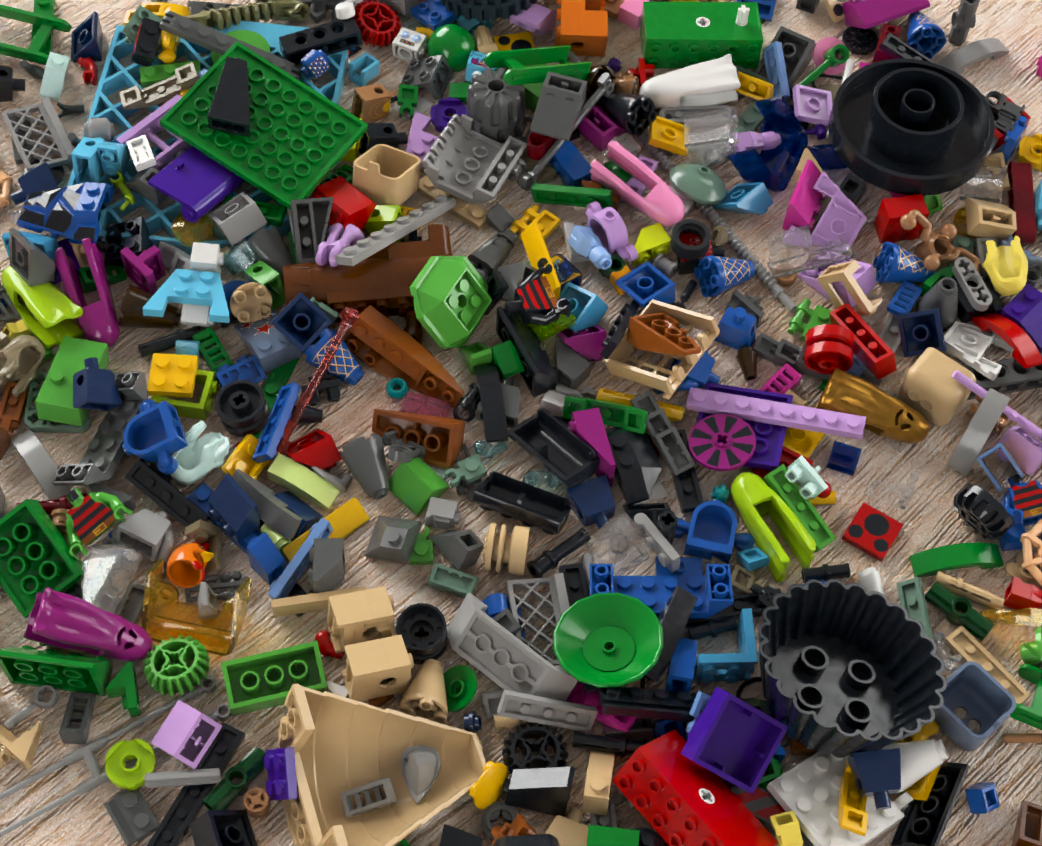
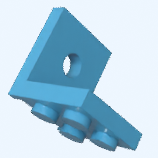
[693,608,758,684]

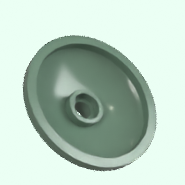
[669,163,727,205]

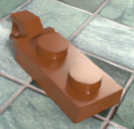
[0,382,30,439]

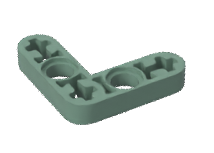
[24,372,91,433]

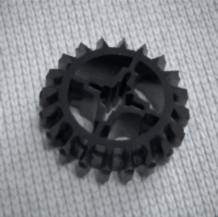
[502,722,569,774]

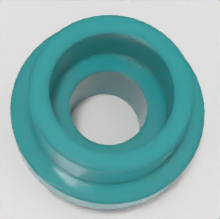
[386,378,408,399]
[711,483,730,503]

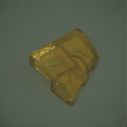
[980,608,1042,628]

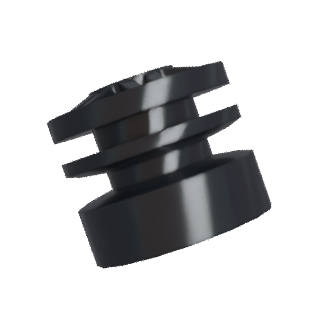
[396,603,448,665]

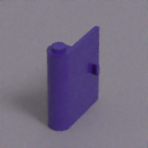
[148,146,244,223]

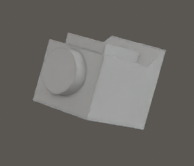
[425,497,461,530]

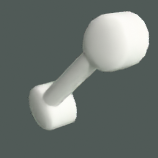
[335,0,363,19]

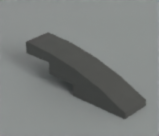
[753,332,830,380]
[630,390,695,476]
[232,469,302,540]

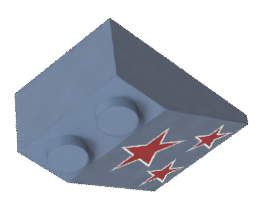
[234,309,302,373]

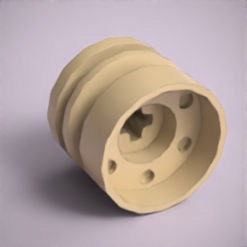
[483,523,530,576]

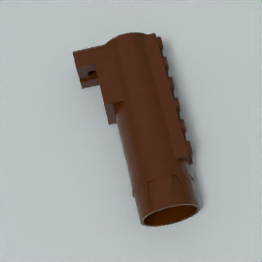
[283,224,453,323]

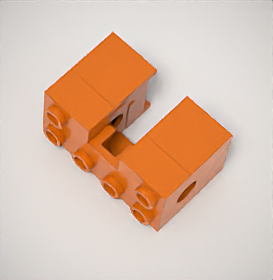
[555,0,608,57]

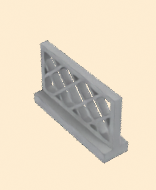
[1,97,74,172]
[506,573,570,666]

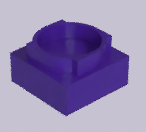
[680,687,788,794]

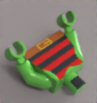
[66,488,133,560]

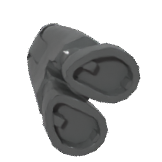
[468,229,518,282]

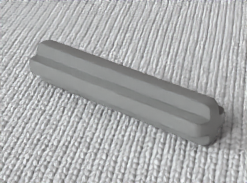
[145,768,221,788]

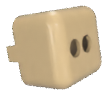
[352,144,421,205]
[898,347,976,426]

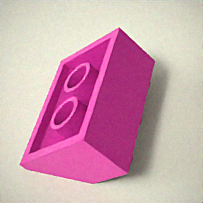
[782,159,826,233]

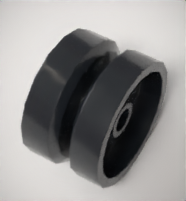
[215,380,270,437]

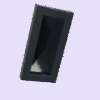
[623,502,671,526]

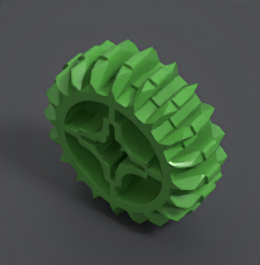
[143,634,210,697]

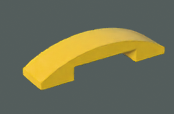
[838,755,868,836]

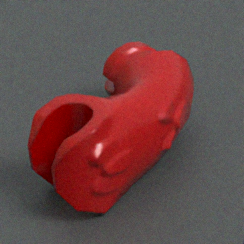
[77,57,98,86]

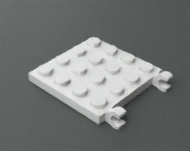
[766,752,913,846]

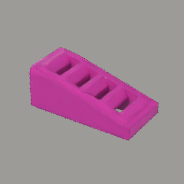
[760,363,802,394]

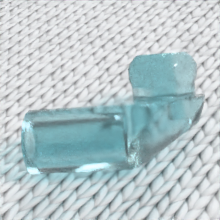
[473,440,508,458]

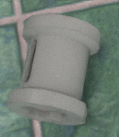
[652,253,679,279]

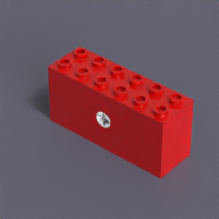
[612,729,779,846]

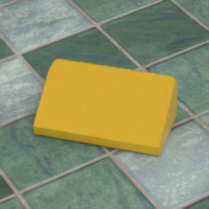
[735,72,774,104]

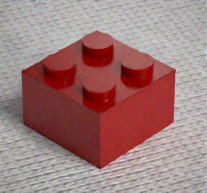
[874,194,929,243]

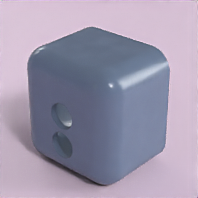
[934,661,1016,752]

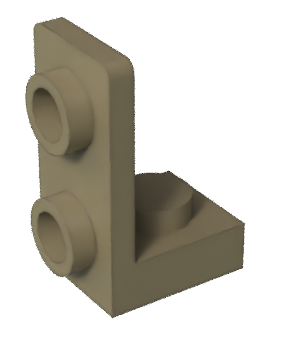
[185,519,222,576]

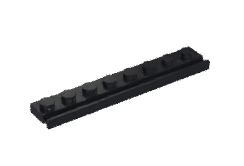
[597,687,775,722]

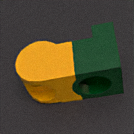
[599,253,631,295]

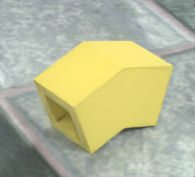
[2,320,31,341]

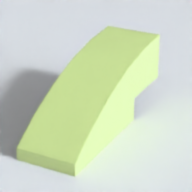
[267,453,340,511]

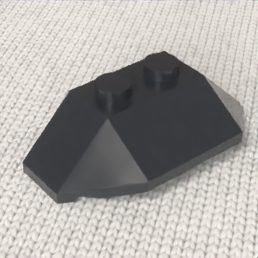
[605,427,662,506]

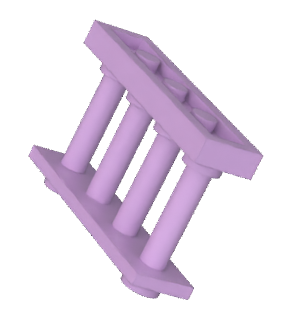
[116,94,191,171]

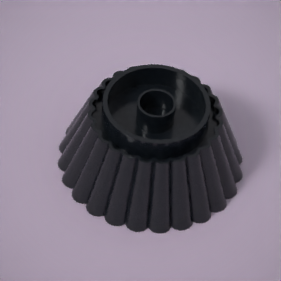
[758,579,947,758]

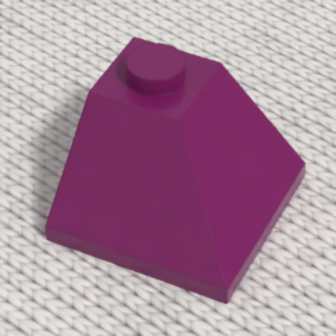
[555,325,607,362]

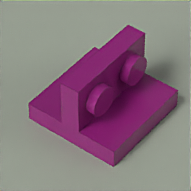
[120,245,166,295]

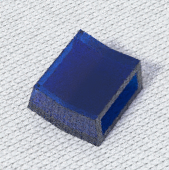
[826,441,862,476]

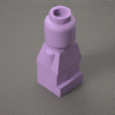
[727,131,781,159]

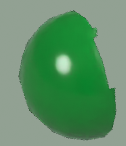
[427,24,476,72]

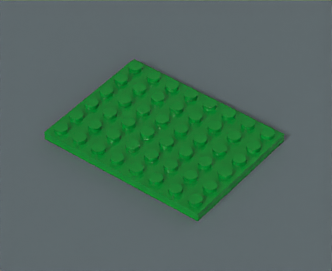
[160,41,368,210]

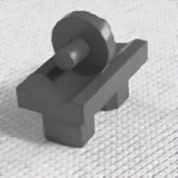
[725,290,764,328]

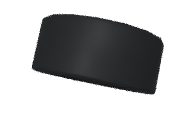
[670,219,711,260]

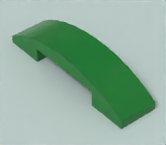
[563,396,648,434]
[909,542,1004,578]

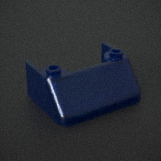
[728,96,808,192]

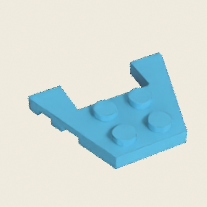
[143,269,230,323]

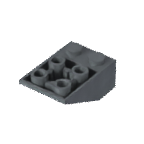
[530,71,587,142]

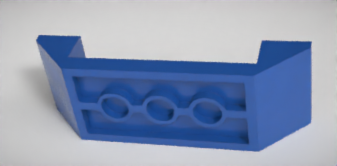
[589,564,734,618]

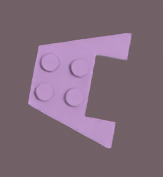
[405,112,439,168]
[782,172,867,255]

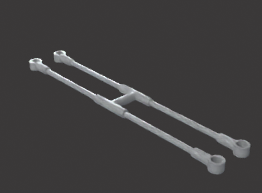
[0,676,232,837]

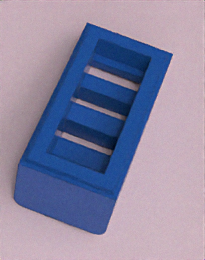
[886,281,922,316]

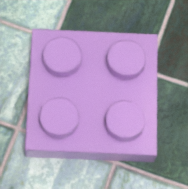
[792,84,832,127]

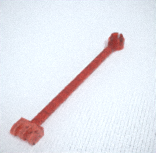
[276,307,359,454]

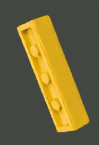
[521,220,561,299]
[282,497,370,563]

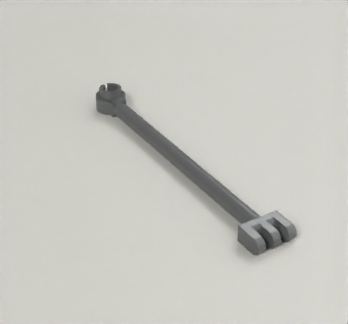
[517,72,614,191]

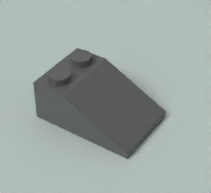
[755,26,816,87]

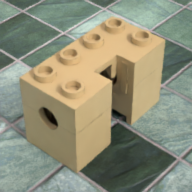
[327,586,414,701]

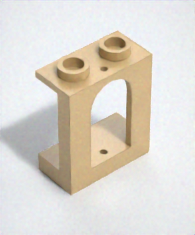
[817,260,883,316]

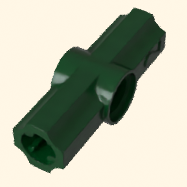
[925,582,995,641]
[202,746,266,811]

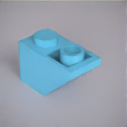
[96,142,130,177]

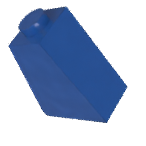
[664,637,698,693]

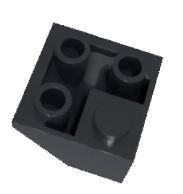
[104,216,153,267]

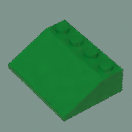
[0,499,90,618]
[0,646,113,696]

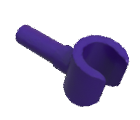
[605,57,622,72]
[798,124,827,140]

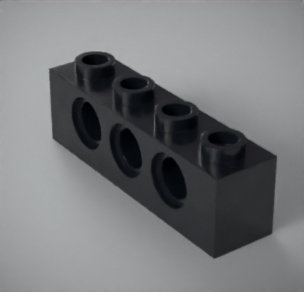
[279,17,362,65]

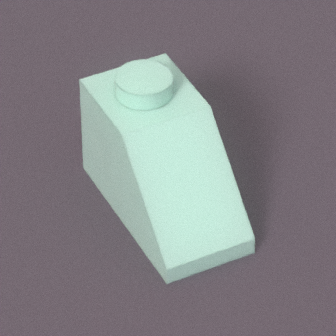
[39,52,70,102]

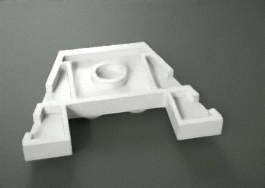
[944,321,1014,381]

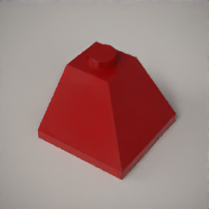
[279,428,342,470]

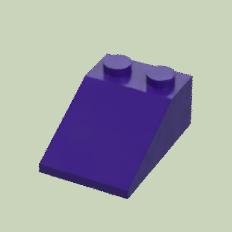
[1000,283,1042,353]

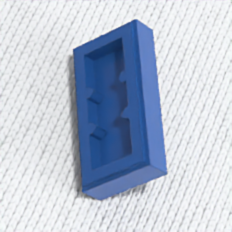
[655,556,703,576]

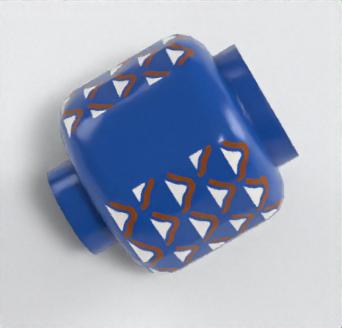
[300,49,330,79]

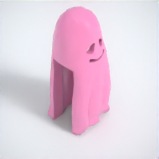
[589,141,685,226]

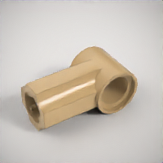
[473,25,498,54]

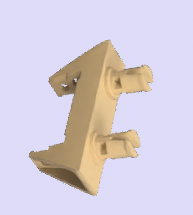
[0,689,43,770]

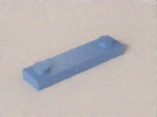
[268,518,333,599]

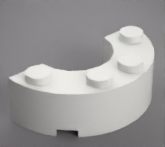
[181,242,224,327]

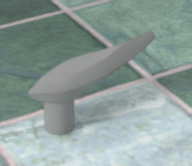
[311,466,352,492]

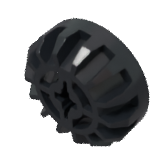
[953,483,1013,540]

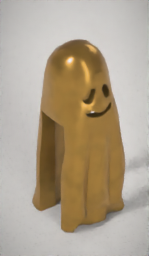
[816,368,930,444]

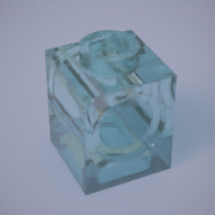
[224,241,259,275]

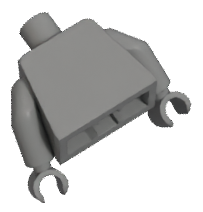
[102,509,174,579]

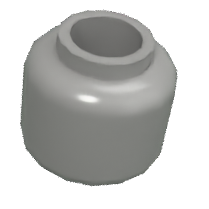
[84,118,114,142]

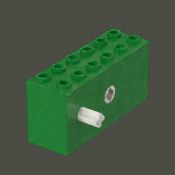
[640,2,763,69]

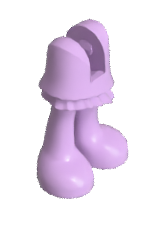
[315,223,365,267]

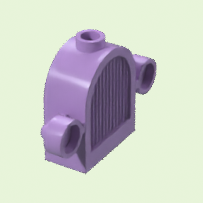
[586,201,638,262]

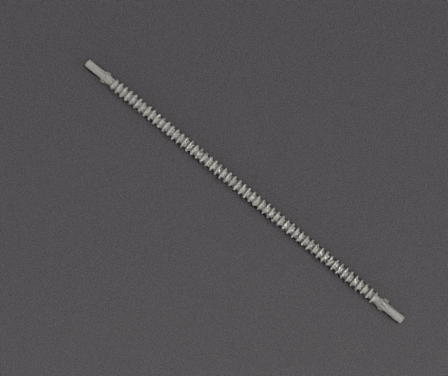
[568,51,797,312]

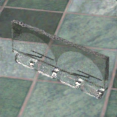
[767,238,855,279]

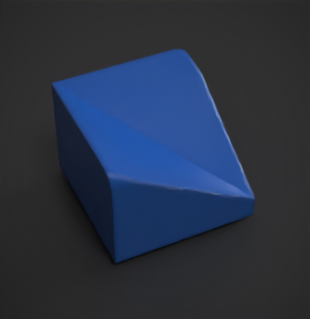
[999,523,1026,551]
[965,782,1000,814]

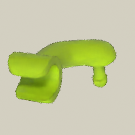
[110,171,135,211]

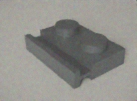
[103,788,159,846]

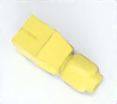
[770,810,803,846]

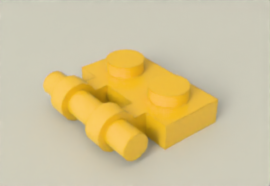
[509,204,561,241]

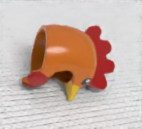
[166,541,214,588]

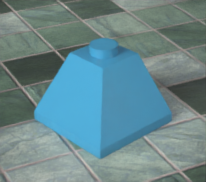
[711,182,774,215]
[554,282,609,332]

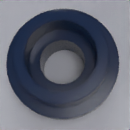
[463,711,482,734]

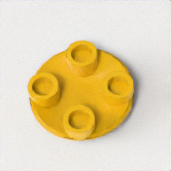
[469,761,508,810]

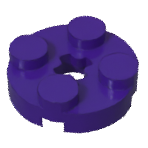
[430,97,467,133]

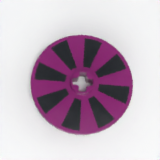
[688,414,756,471]

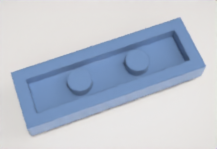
[763,41,790,103]

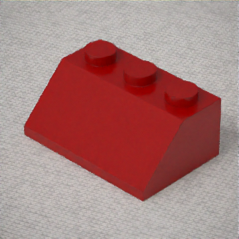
[309,176,377,231]

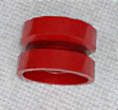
[804,324,854,375]

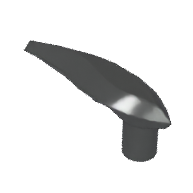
[20,60,45,79]

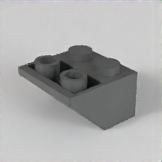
[309,538,345,593]

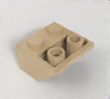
[965,197,1017,241]

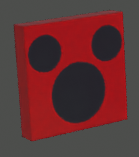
[842,502,904,562]

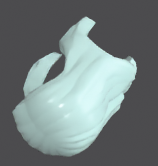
[170,421,231,485]

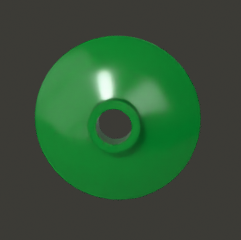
[444,665,477,712]

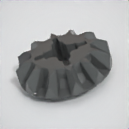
[481,802,519,840]

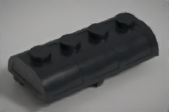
[507,408,600,488]
[472,471,571,535]

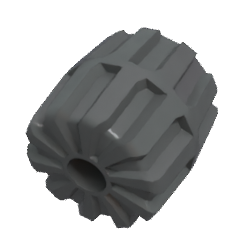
[466,68,526,144]

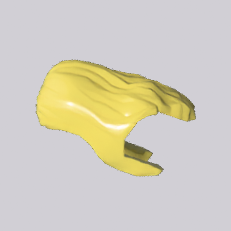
[982,236,1028,297]

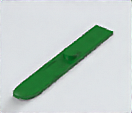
[253,352,302,439]

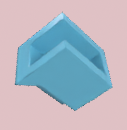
[349,52,380,87]

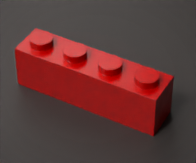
[829,303,897,380]

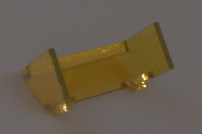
[141,559,251,656]

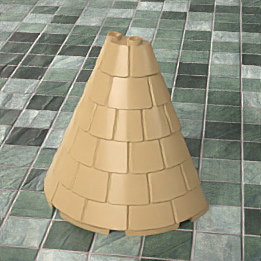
[278,684,486,846]

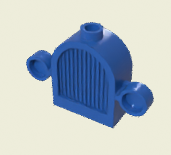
[122,399,188,475]
[674,499,754,564]

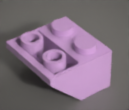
[509,3,557,36]
[151,700,222,770]

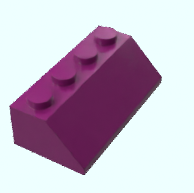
[842,0,930,29]

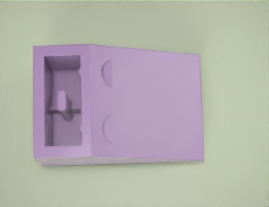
[797,251,877,308]

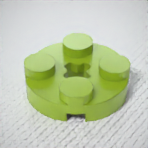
[105,739,157,791]

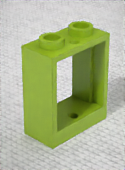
[152,369,219,420]

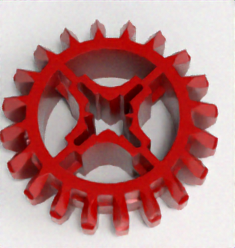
[353,0,401,49]

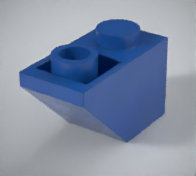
[246,532,286,585]

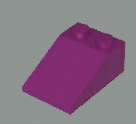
[569,407,616,487]

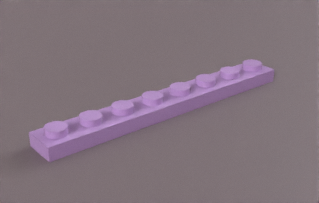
[686,387,866,440]

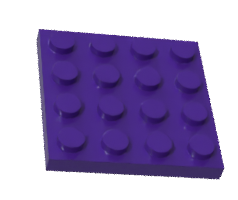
[689,382,793,471]

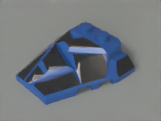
[16,182,115,244]

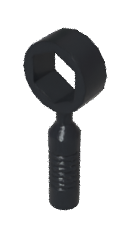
[670,280,697,309]

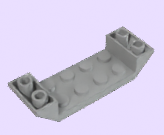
[447,593,578,701]

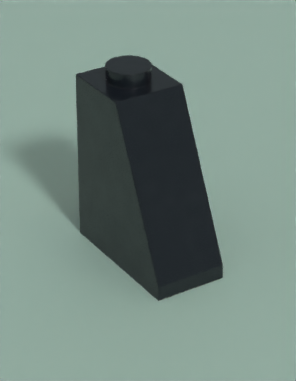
[503,767,575,817]

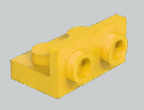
[221,434,272,480]

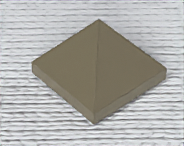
[711,226,729,246]

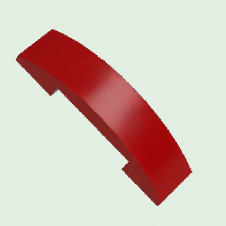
[971,313,1042,369]

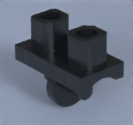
[301,369,342,407]

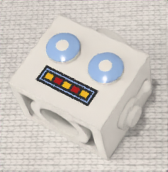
[392,27,427,62]

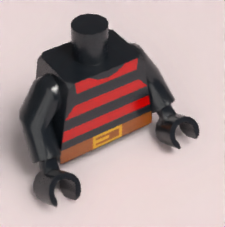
[505,258,571,326]

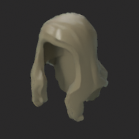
[0,335,45,397]

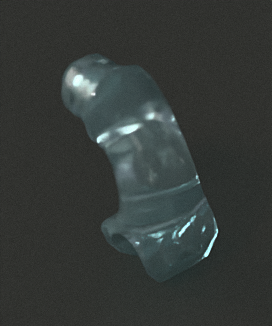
[523,470,563,488]

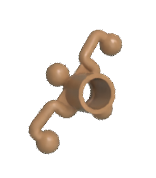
[900,209,980,274]

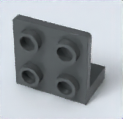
[401,55,454,100]

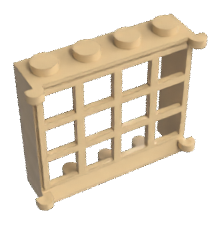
[604,299,720,400]

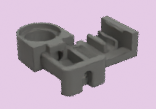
[985,91,1025,136]
[382,431,425,463]

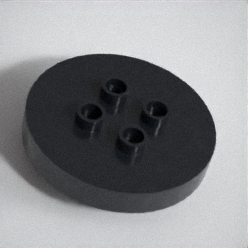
[828,59,995,196]

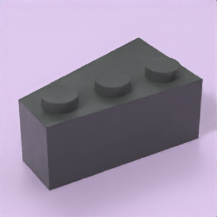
[290,197,334,264]

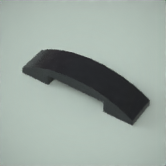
[474,364,508,443]

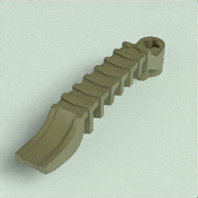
[184,0,310,31]

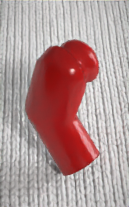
[315,630,345,660]

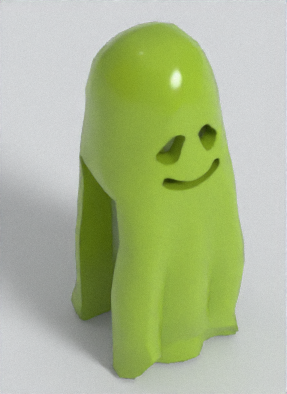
[2,265,83,349]
[730,472,816,583]

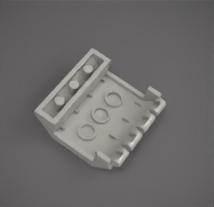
[421,114,527,204]

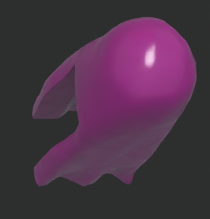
[55,238,120,347]
[23,587,152,662]

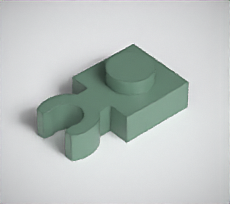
[445,454,487,488]

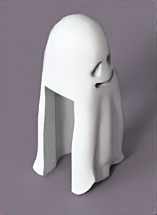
[639,54,741,109]

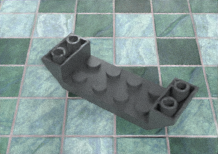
[52,371,148,486]

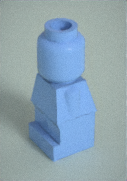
[567,225,612,270]

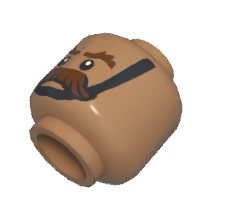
[614,73,640,95]

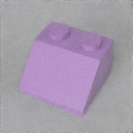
[995,425,1042,476]

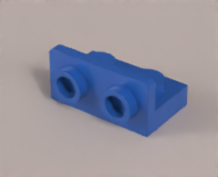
[215,354,267,388]

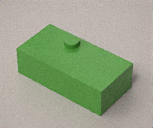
[35,336,110,427]
[221,641,328,716]

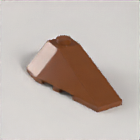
[626,312,701,356]
[372,409,465,469]

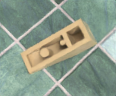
[582,750,615,816]

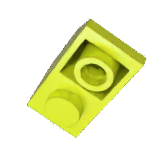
[631,223,671,266]

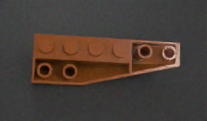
[344,305,464,409]

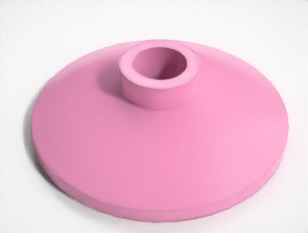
[813,37,846,75]

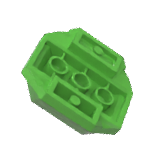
[409,256,492,348]

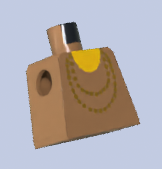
[351,83,398,123]

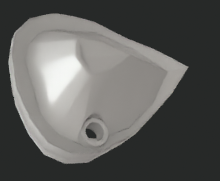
[401,745,441,804]

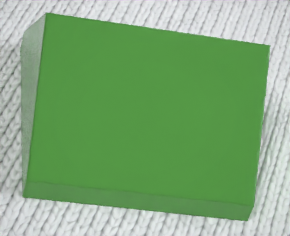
[389,457,450,517]

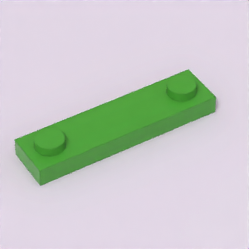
[764,464,836,552]

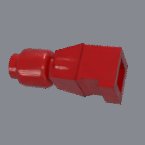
[1003,577,1042,613]

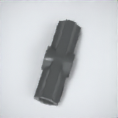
[948,0,980,46]

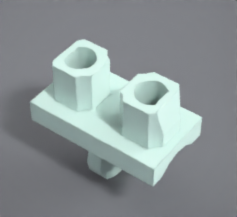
[785,455,828,500]

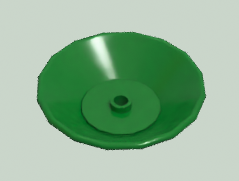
[554,593,664,688]

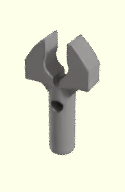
[555,384,596,399]

